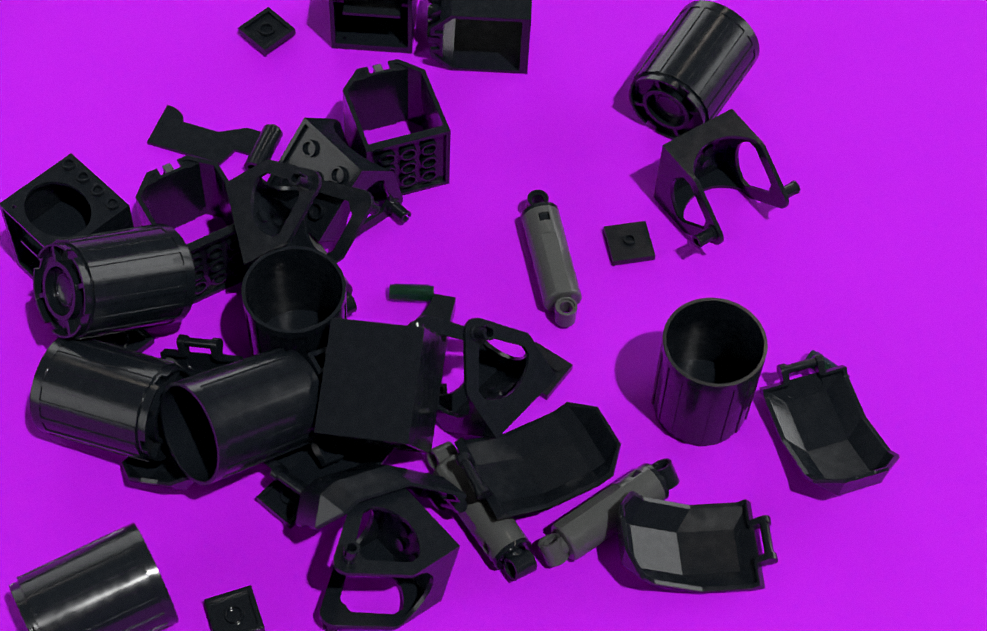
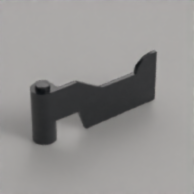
[147,105,283,171]

